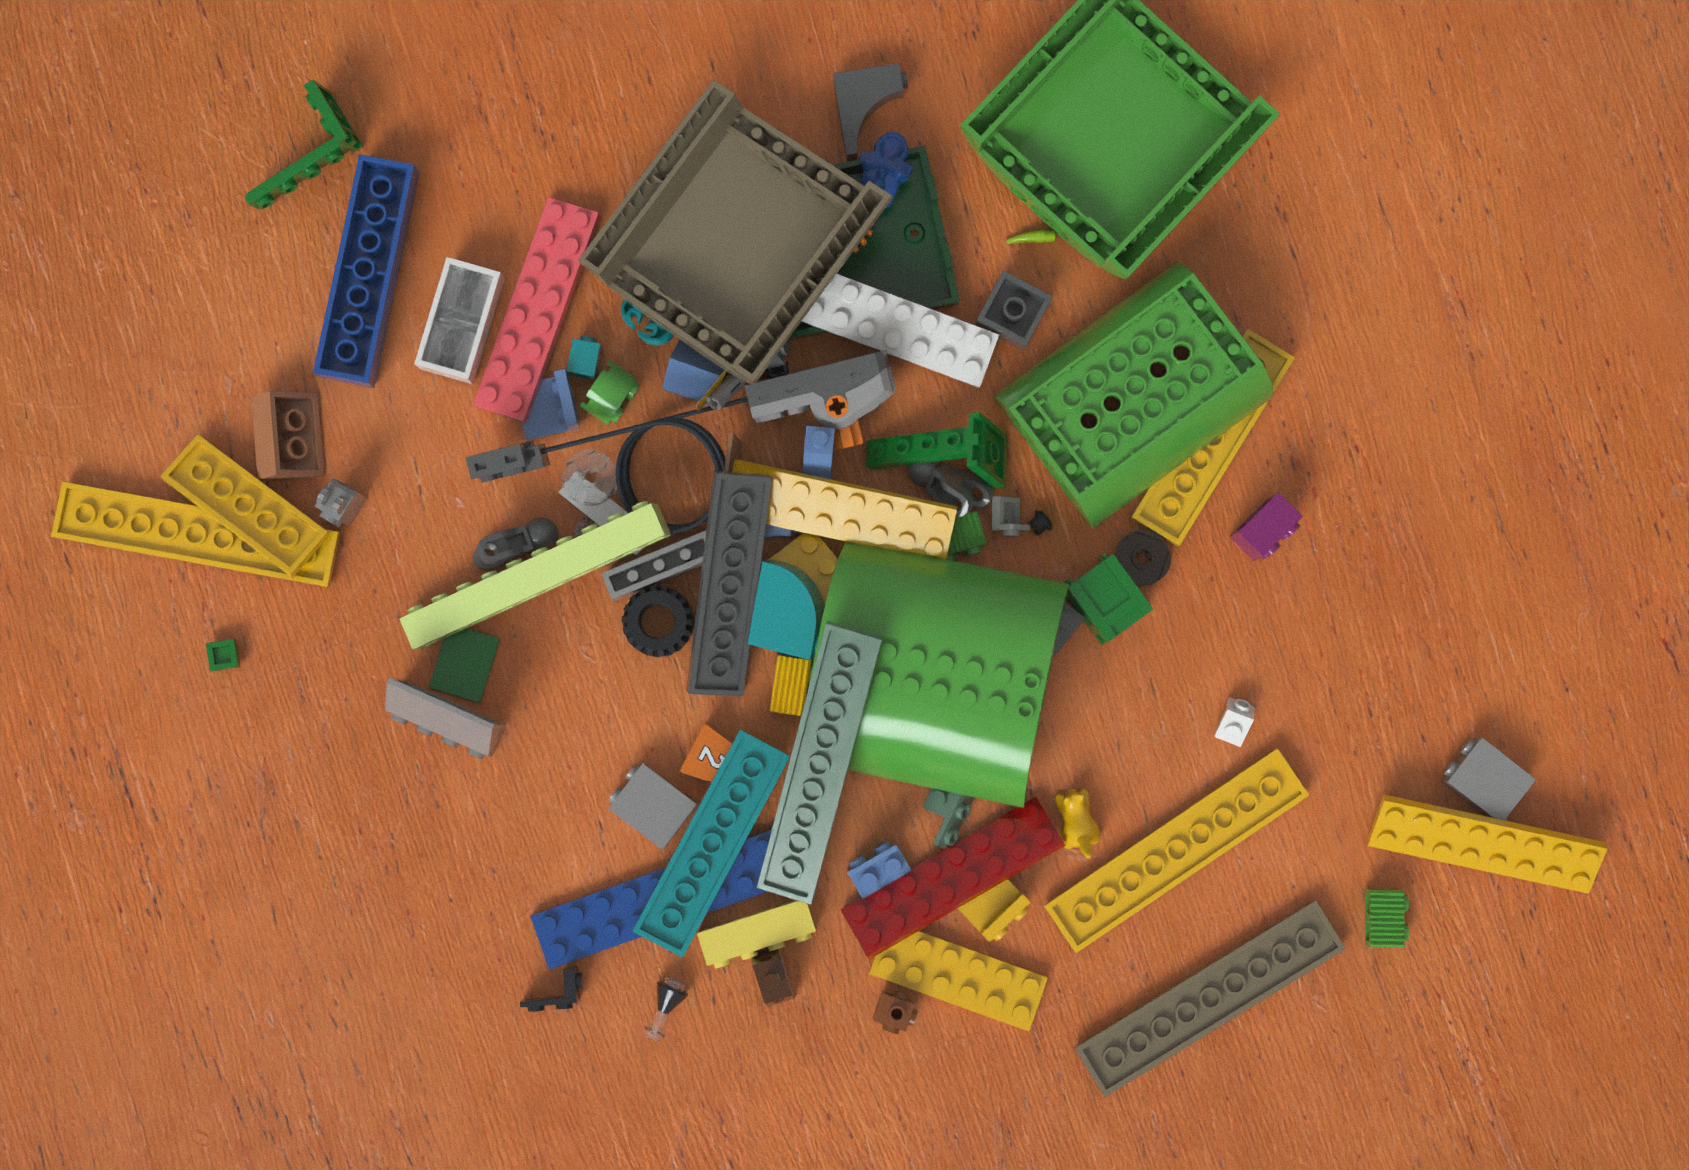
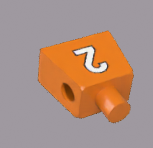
[680,723,732,782]

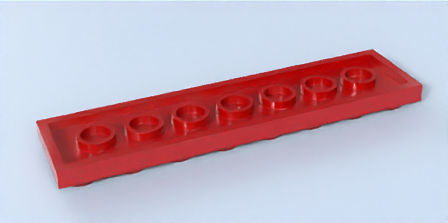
[841,797,1065,960]

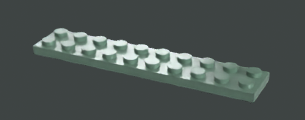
[757,621,884,905]

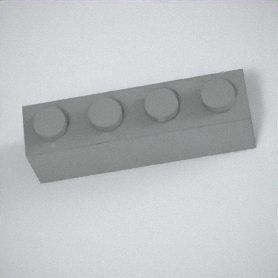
[601,531,706,601]

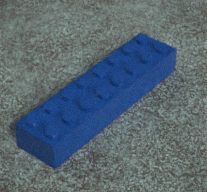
[313,154,420,388]

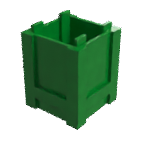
[1064,553,1153,645]

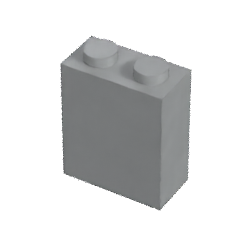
[1441,737,1536,820]
[608,763,698,850]

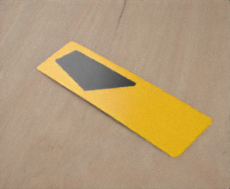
[696,370,730,412]

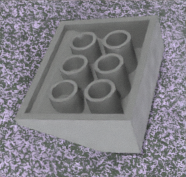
[385,677,506,759]

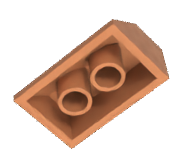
[251,391,324,480]

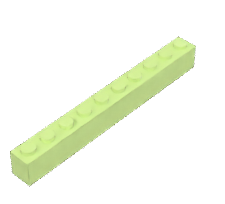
[400,501,671,650]

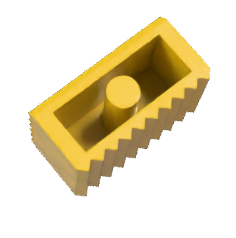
[770,655,812,716]

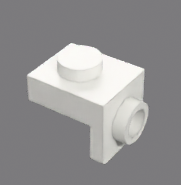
[1214,697,1255,747]

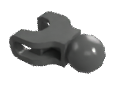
[907,461,993,518]
[473,517,559,571]

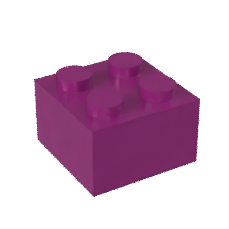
[1230,492,1303,561]

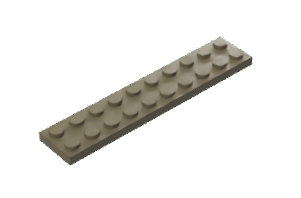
[1074,900,1346,1097]

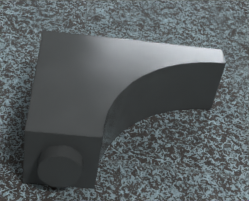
[833,63,908,162]

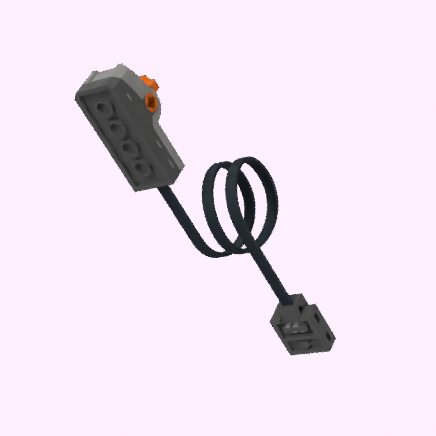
[465,350,896,534]

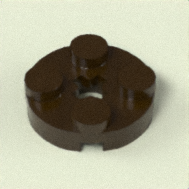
[1114,530,1171,586]

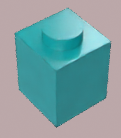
[566,336,603,380]

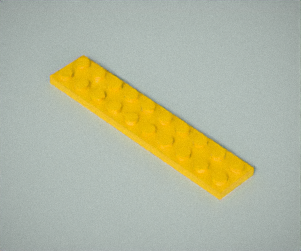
[51,482,340,588]
[1043,748,1309,953]

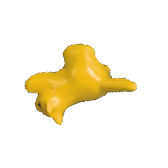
[1054,788,1101,859]

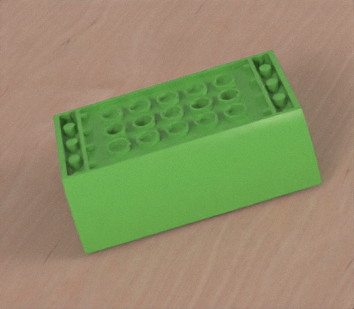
[993,262,1274,530]

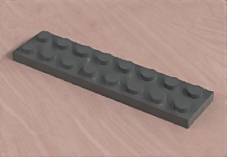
[686,471,772,696]

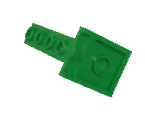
[245,80,364,209]
[866,412,1007,489]

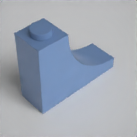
[802,426,835,479]

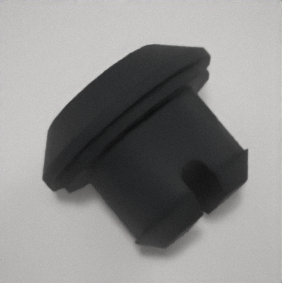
[1028,511,1052,535]

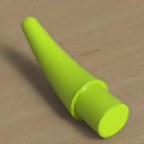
[1006,229,1056,244]

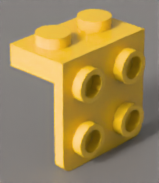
[958,879,1031,942]

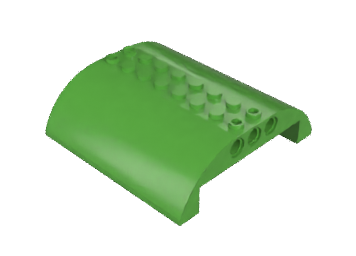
[960,0,1280,279]
[807,541,1069,808]

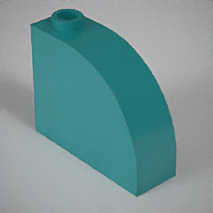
[748,559,825,660]

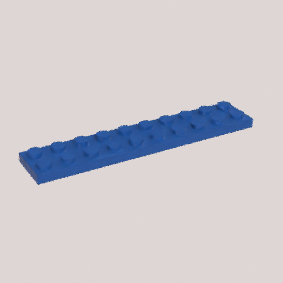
[531,830,772,970]

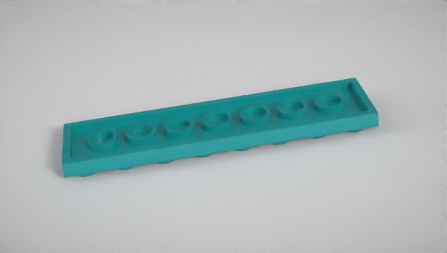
[632,729,791,958]

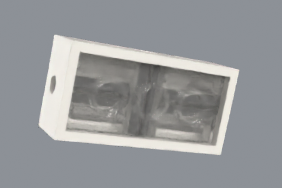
[414,257,505,384]

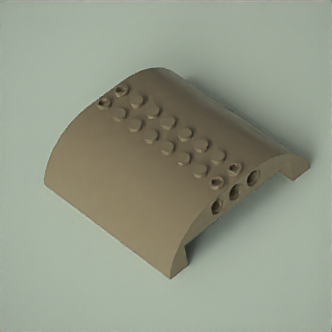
[578,80,893,385]

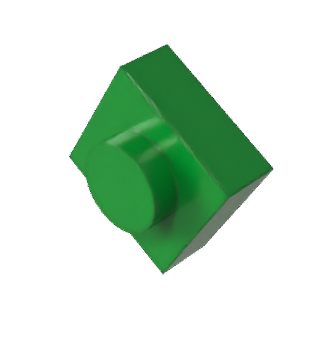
[206,639,240,672]

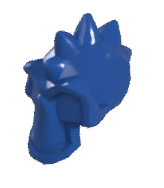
[860,132,913,208]

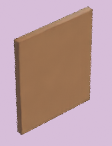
[724,432,742,472]

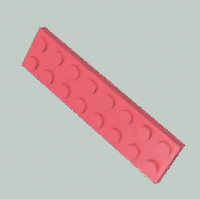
[473,197,601,423]

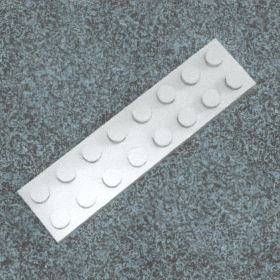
[801,274,999,388]

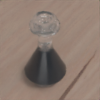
[644,976,688,1042]

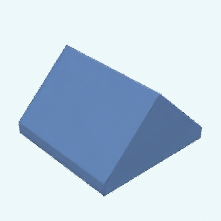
[662,340,724,406]

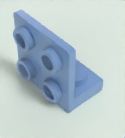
[522,369,581,440]
[847,841,912,899]

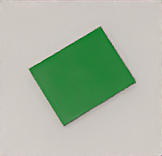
[429,629,500,703]

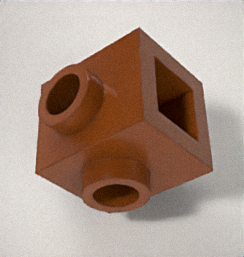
[873,990,918,1034]

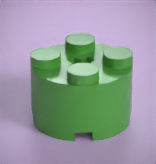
[579,360,640,425]

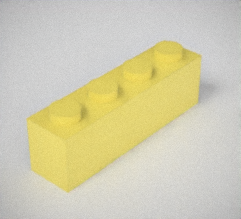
[697,900,816,969]

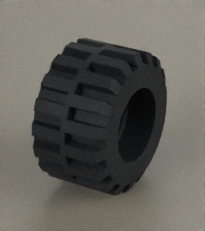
[622,585,694,657]

